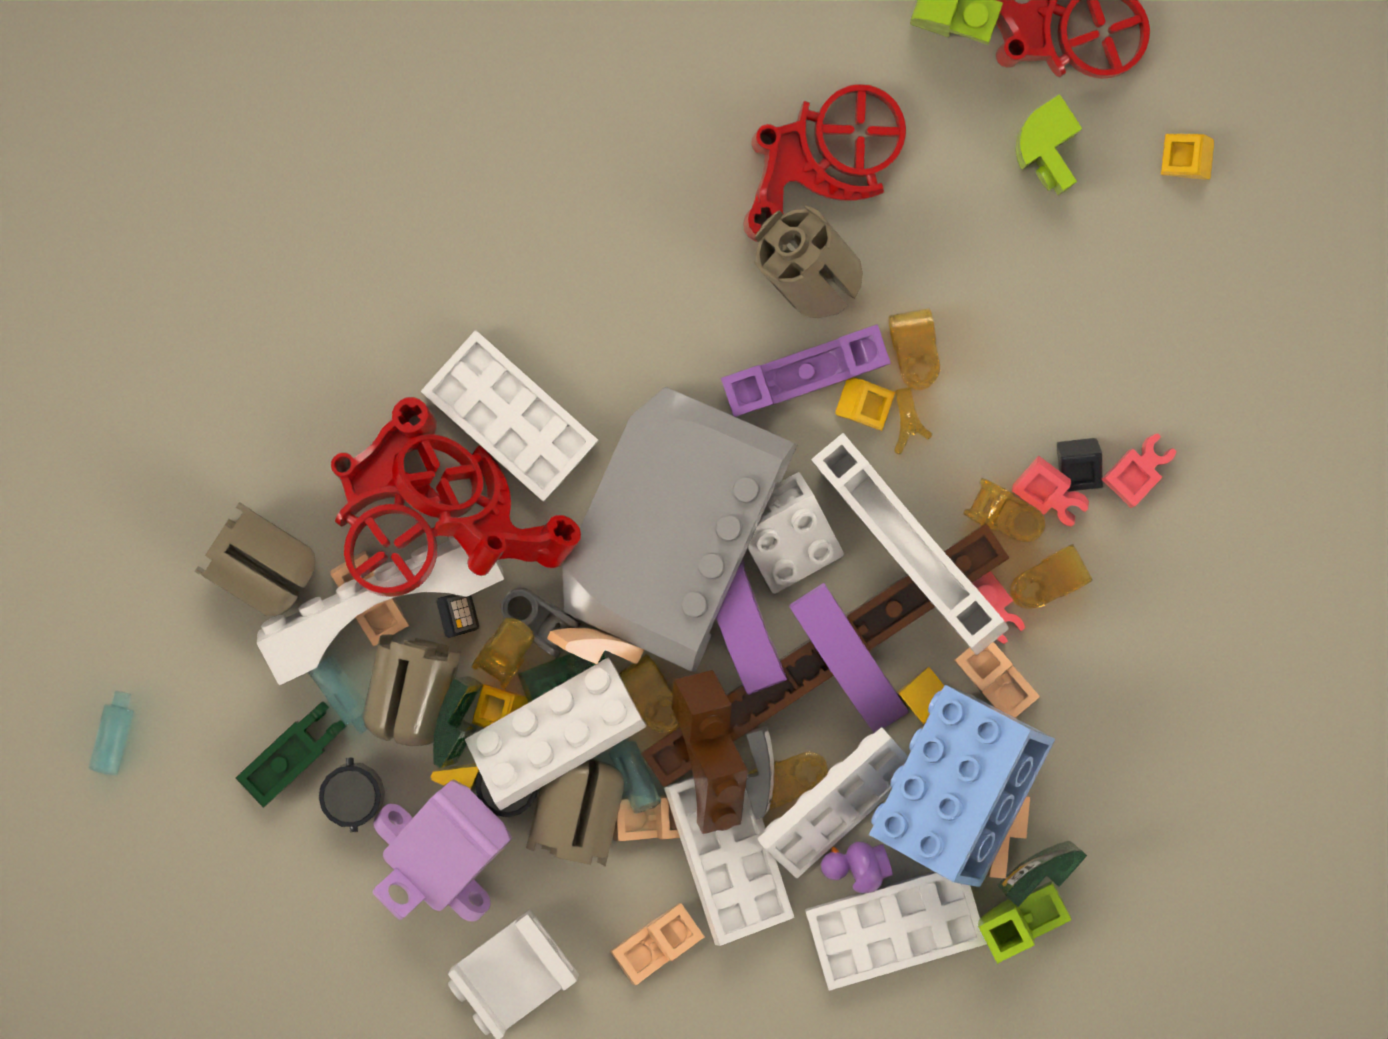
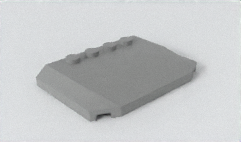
[563,387,798,672]

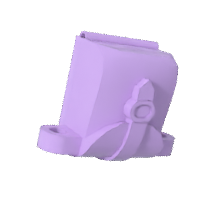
[373,779,512,921]

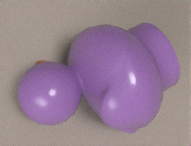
[821,842,893,893]

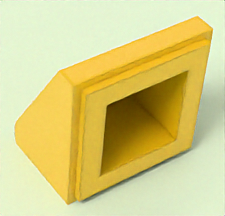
[1161,134,1214,180]
[835,377,896,431]
[897,666,944,725]
[472,684,531,728]
[430,763,480,790]

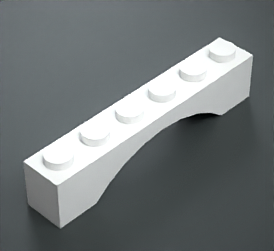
[811,433,1009,655]
[256,536,504,685]

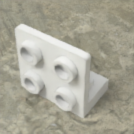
[748,472,844,594]

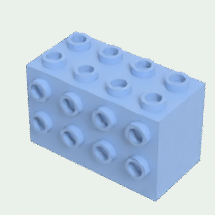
[869,685,1055,887]

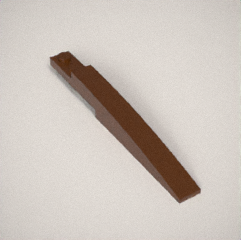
[641,523,1009,787]

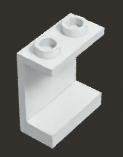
[448,909,579,1039]

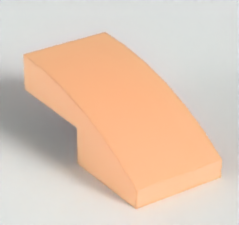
[330,550,409,647]
[547,628,644,664]
[955,642,1040,718]
[613,795,680,841]
[987,795,1030,879]
[610,903,705,985]

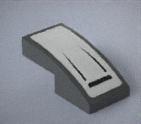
[746,726,774,820]

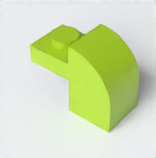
[910,0,1003,45]
[1015,94,1082,195]
[978,881,1072,964]

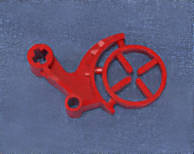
[996,0,1150,79]
[743,84,906,242]
[331,397,450,597]
[392,434,581,576]

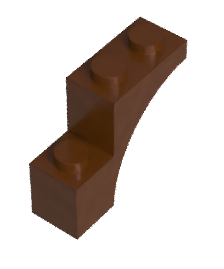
[671,670,748,834]

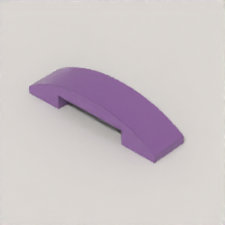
[721,324,891,417]
[716,559,787,695]
[789,583,909,733]

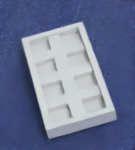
[421,330,599,502]
[465,657,646,810]
[757,727,908,878]
[664,761,795,946]
[805,871,987,991]

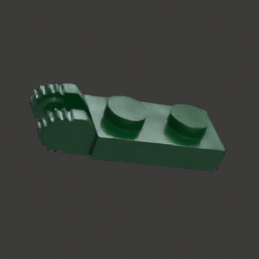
[236,701,347,808]

